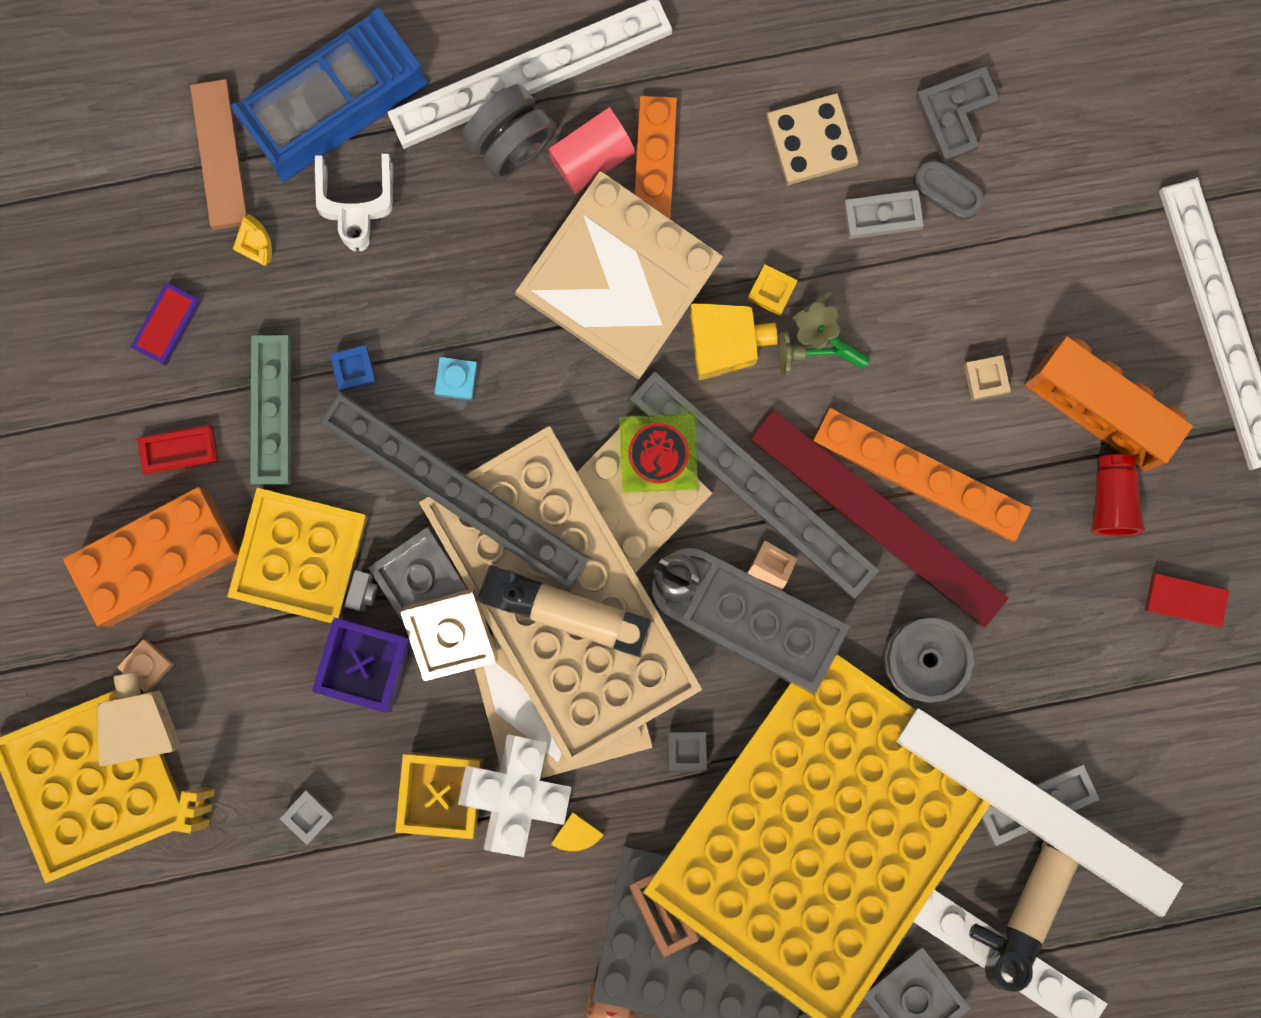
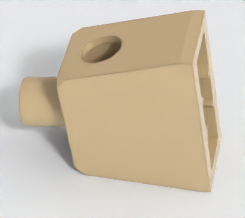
[98,672,181,766]

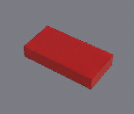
[137,424,219,475]
[1145,574,1230,628]

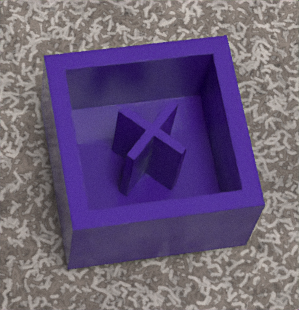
[312,618,411,713]

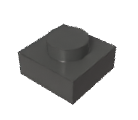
[668,731,707,771]

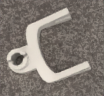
[315,154,394,252]

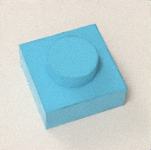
[435,357,478,401]

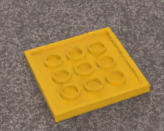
[0,690,189,883]

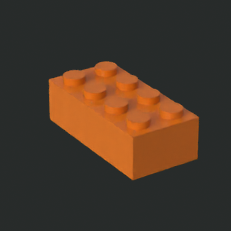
[1024,336,1193,472]
[63,487,240,627]

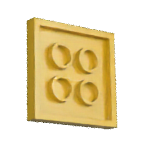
[227,488,368,623]

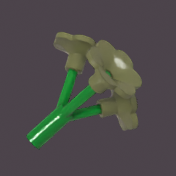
[778,290,870,376]

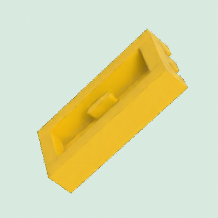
[175,787,215,833]

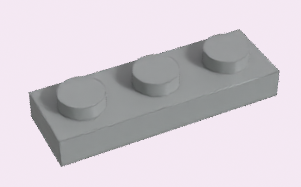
[981,764,1100,846]

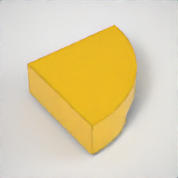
[233,214,272,266]
[551,812,604,851]

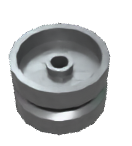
[461,84,557,180]
[882,618,974,703]

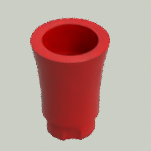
[1091,454,1145,536]

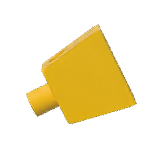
[690,304,777,380]

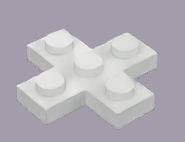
[458,734,571,857]

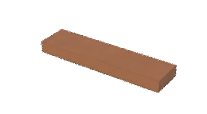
[190,79,248,230]

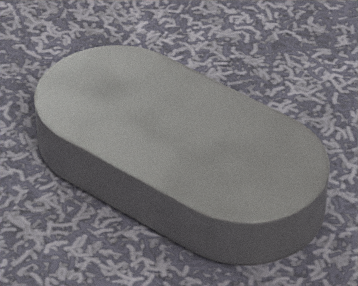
[914,161,984,220]

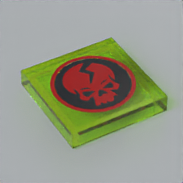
[619,414,698,494]

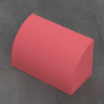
[549,107,635,194]

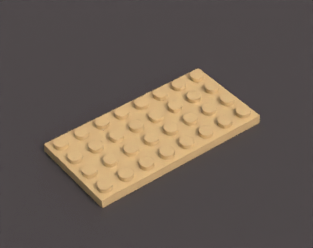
[419,426,703,767]

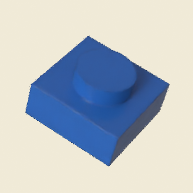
[330,345,377,392]

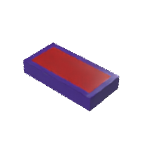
[130,282,202,366]

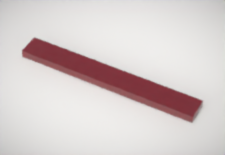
[750,410,1009,628]

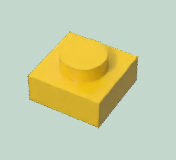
[747,264,798,316]

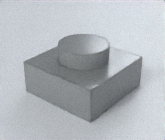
[344,570,378,612]
[280,790,336,845]

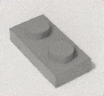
[843,190,924,239]

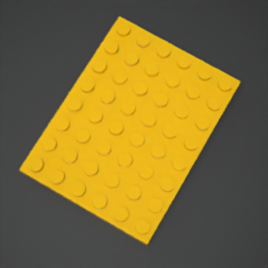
[643,654,990,1018]

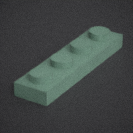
[250,335,291,486]

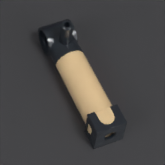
[477,565,654,657]
[969,839,1079,992]

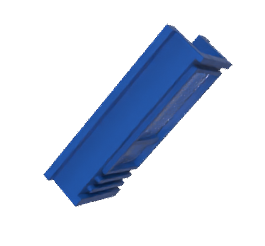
[230,7,428,183]

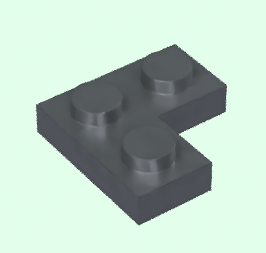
[915,66,1000,163]

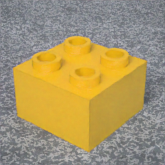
[395,752,484,839]

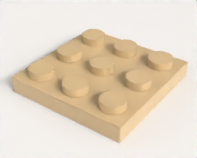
[577,416,713,573]

